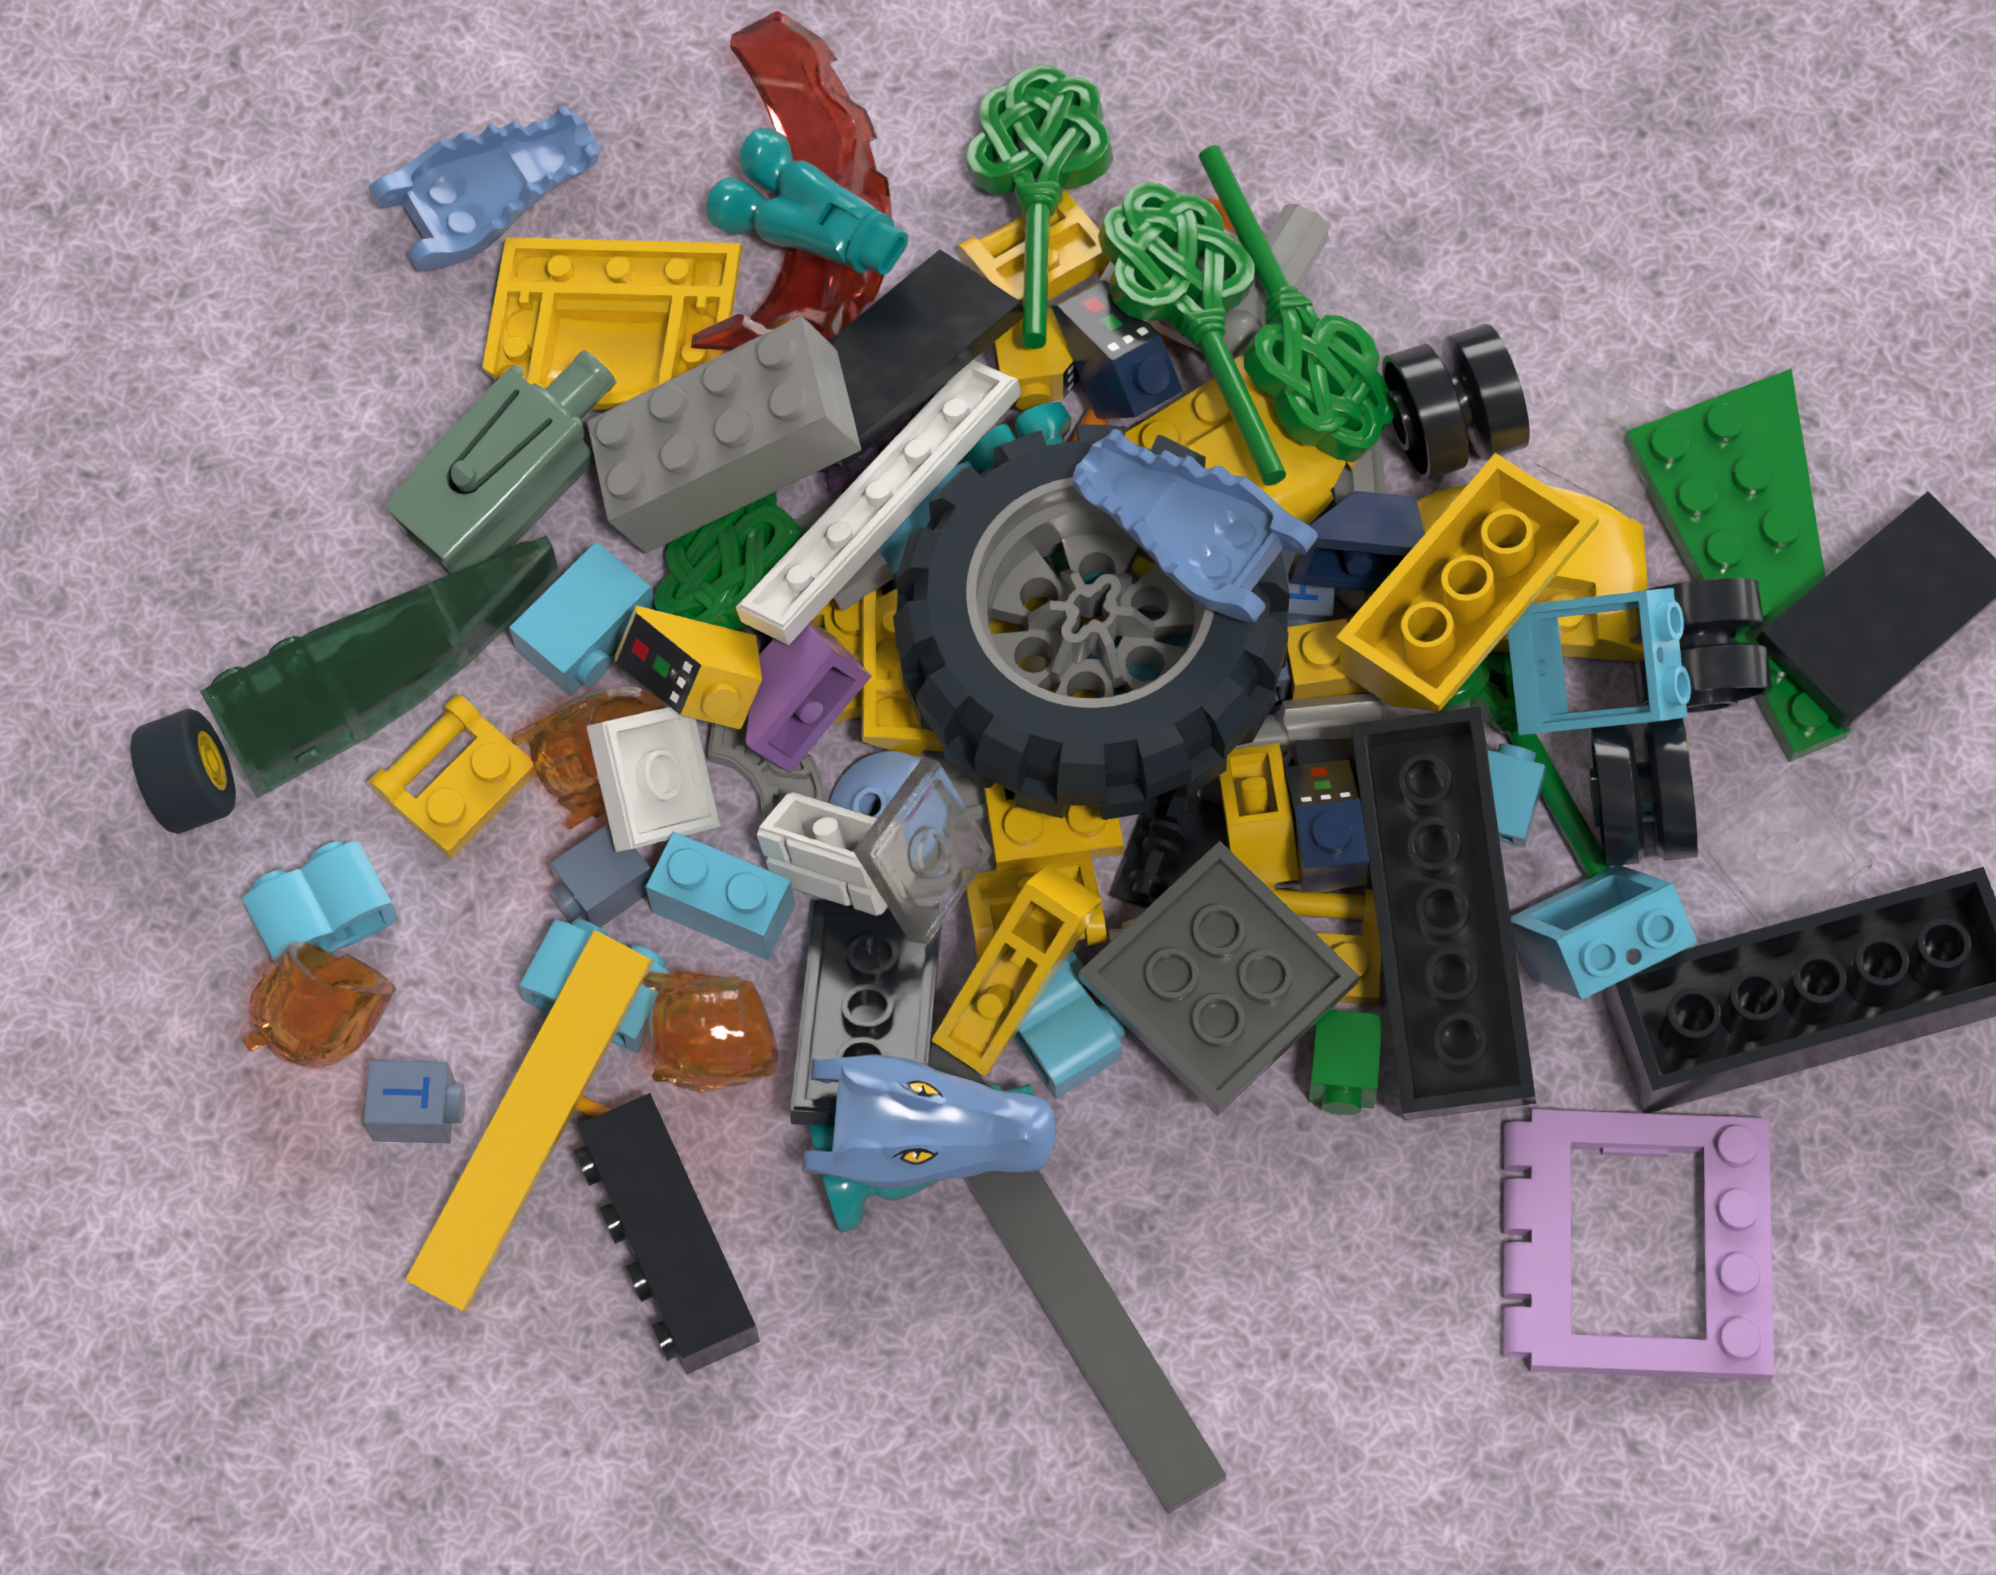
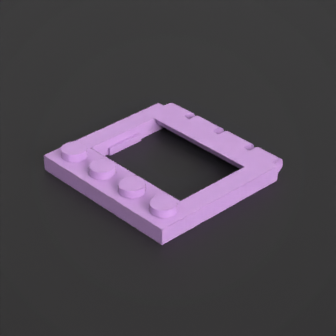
[1503,1109,1774,1381]

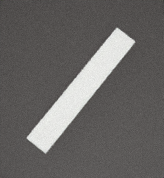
[736,360,1022,645]

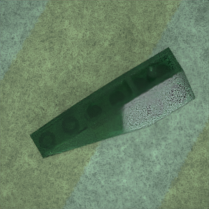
[200,535,559,799]

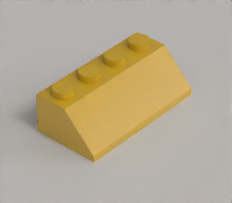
[1336,453,1599,712]

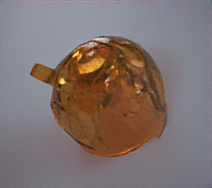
[511,686,665,829]
[243,941,396,1069]
[643,971,778,1092]

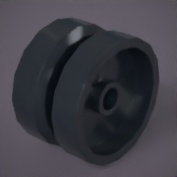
[1589,718,1698,867]

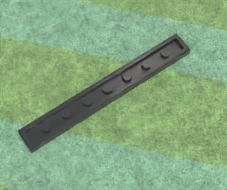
[929,1044,1226,1514]

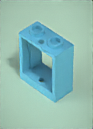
[1508,588,1691,735]
[1511,865,1698,1000]

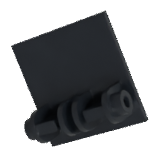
[1112,789,1229,909]

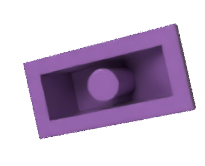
[745,621,871,773]

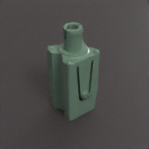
[384,350,617,588]

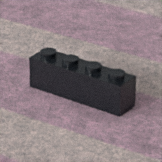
[573,1093,760,1375]

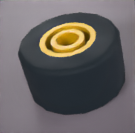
[130,708,236,834]

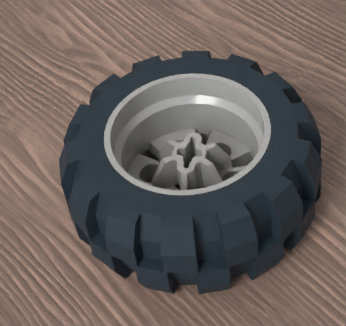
[893,424,1290,820]

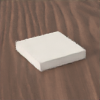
[586,707,720,852]

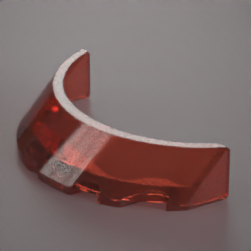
[691,11,892,351]

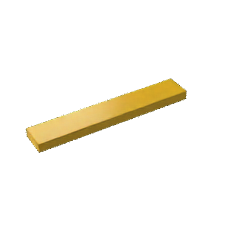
[405,930,655,1312]

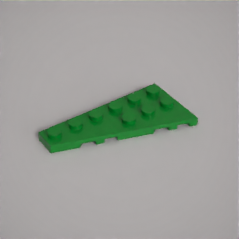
[1622,368,1851,762]

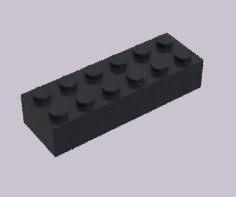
[1351,706,1537,1121]
[1602,867,1996,1113]

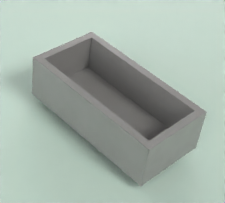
[587,316,861,553]

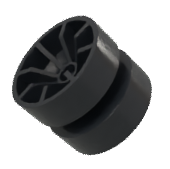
[1382,323,1530,481]
[1626,578,1772,713]

